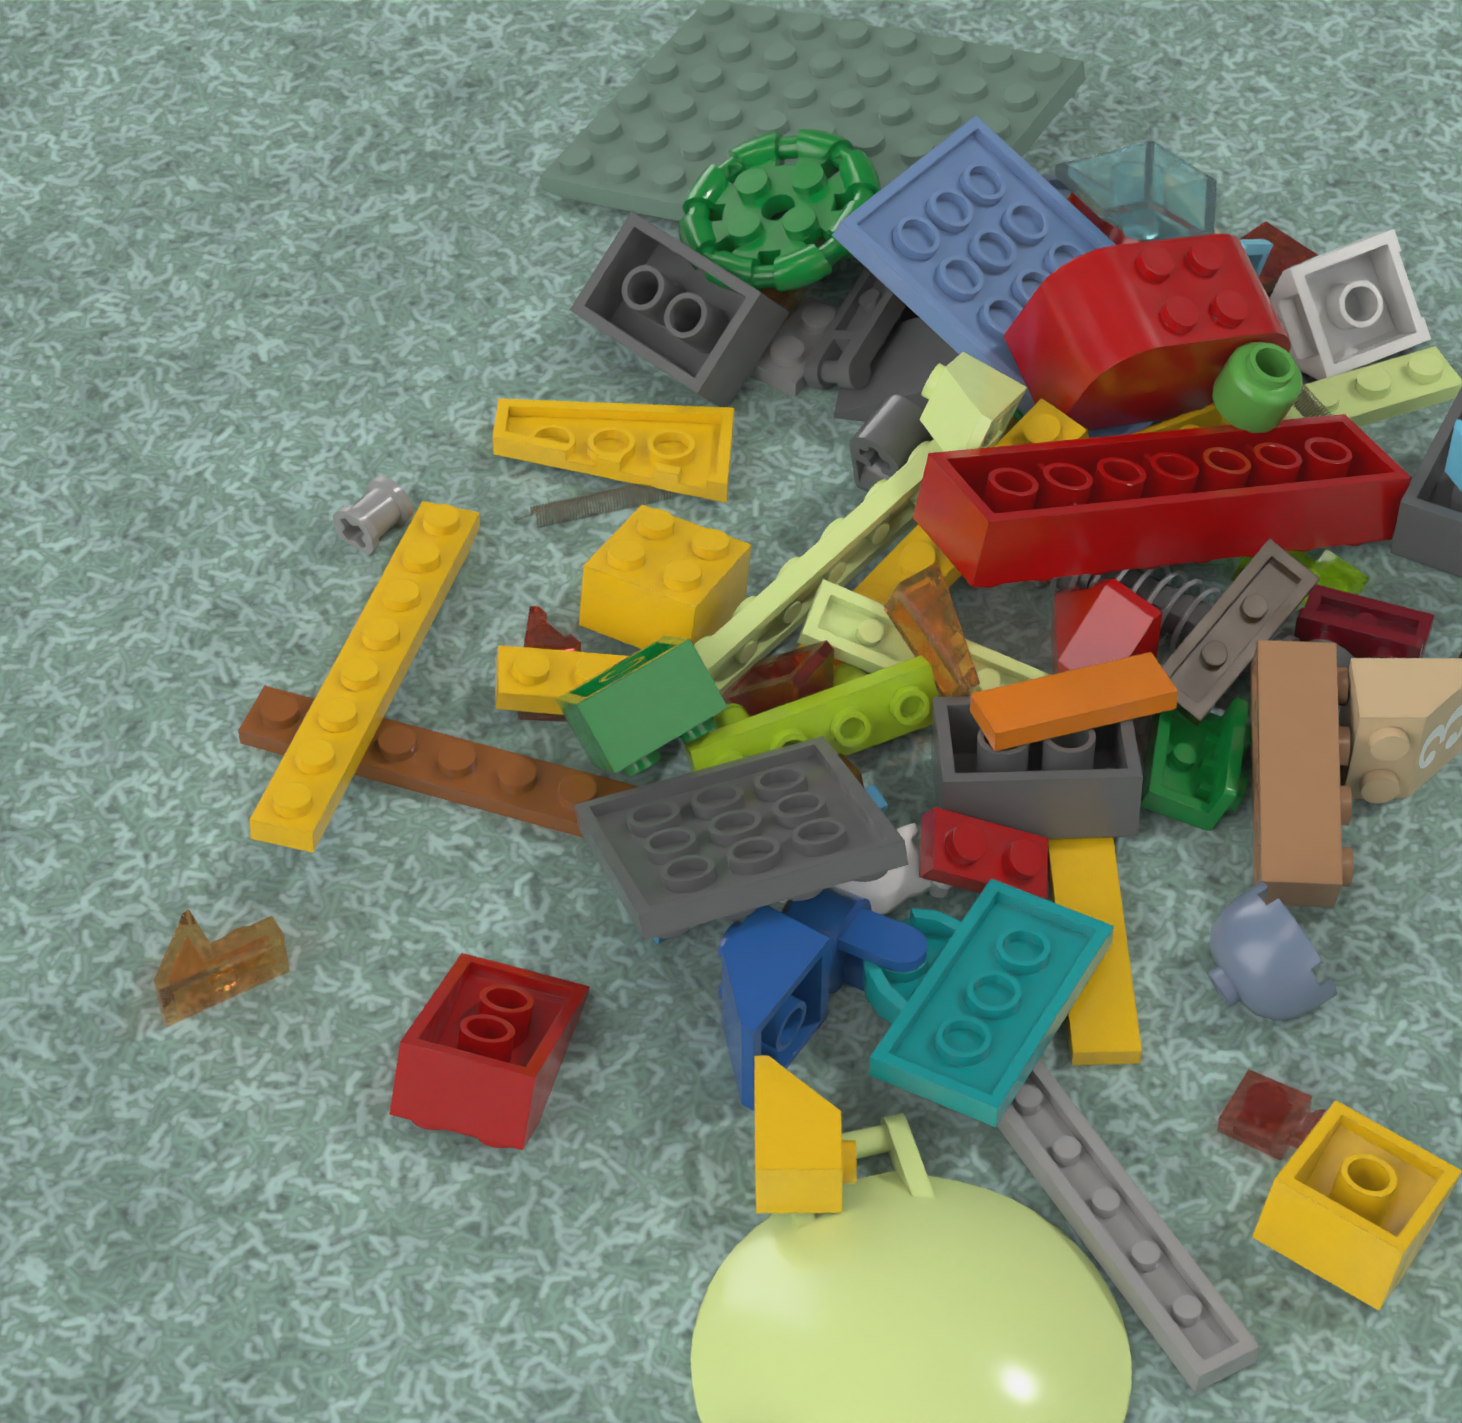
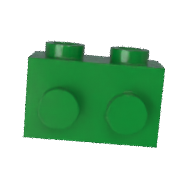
[1140,697,1251,831]

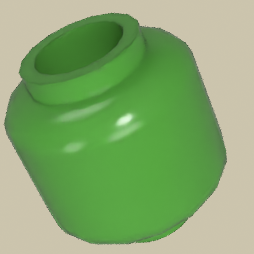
[1212,342,1303,433]

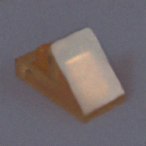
[154,909,290,1027]

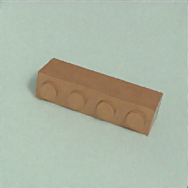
[1250,640,1354,907]

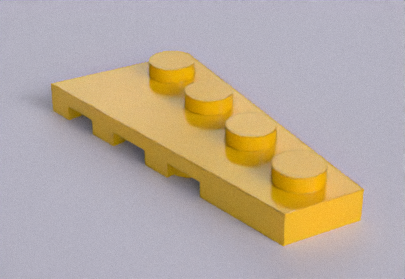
[492,398,734,503]

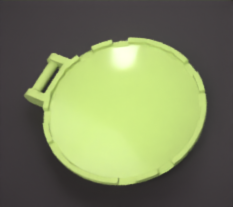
[691,1113,1132,1423]

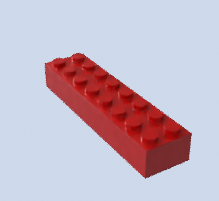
[913,414,1412,588]

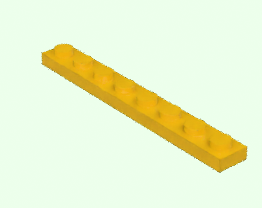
[249,501,480,853]

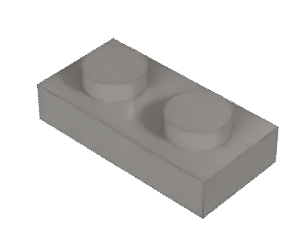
[749,296,839,397]

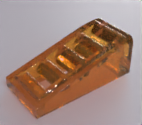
[884,563,980,697]

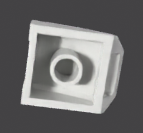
[1270,229,1431,380]

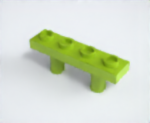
[683,655,938,772]

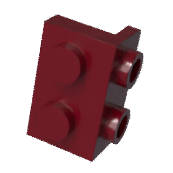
[1294,584,1435,658]

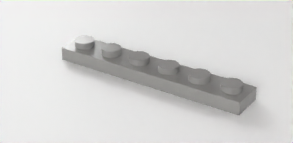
[997,1059,1260,1393]

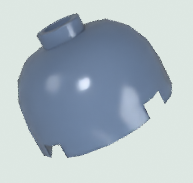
[1207,882,1337,1021]

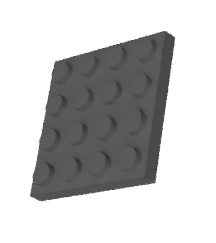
[574,736,909,940]

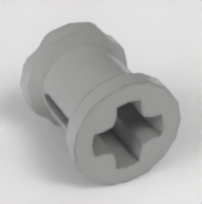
[333,476,414,555]

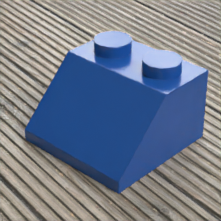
[718,905,830,1111]

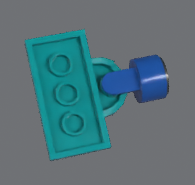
[781,879,1114,1127]

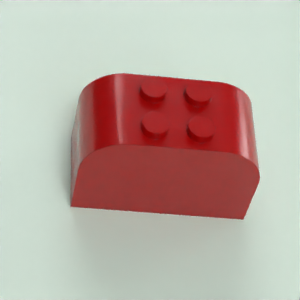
[1003,233,1291,430]

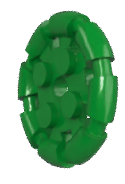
[679,129,881,293]

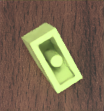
[919,352,1027,452]

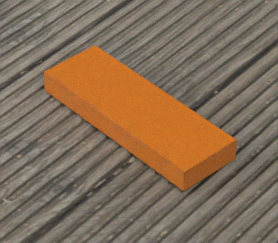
[970,652,1178,751]

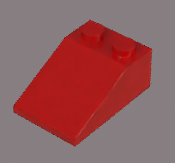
[389,953,590,1150]

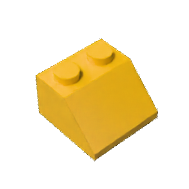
[1252,1100,1462,1311]

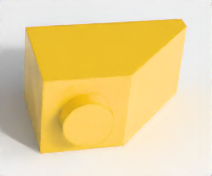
[754,1056,857,1214]

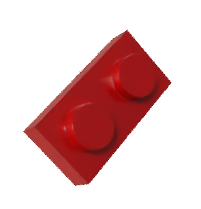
[919,807,1048,900]

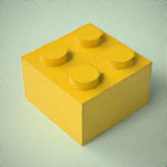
[579,504,752,649]

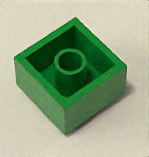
[556,636,728,776]

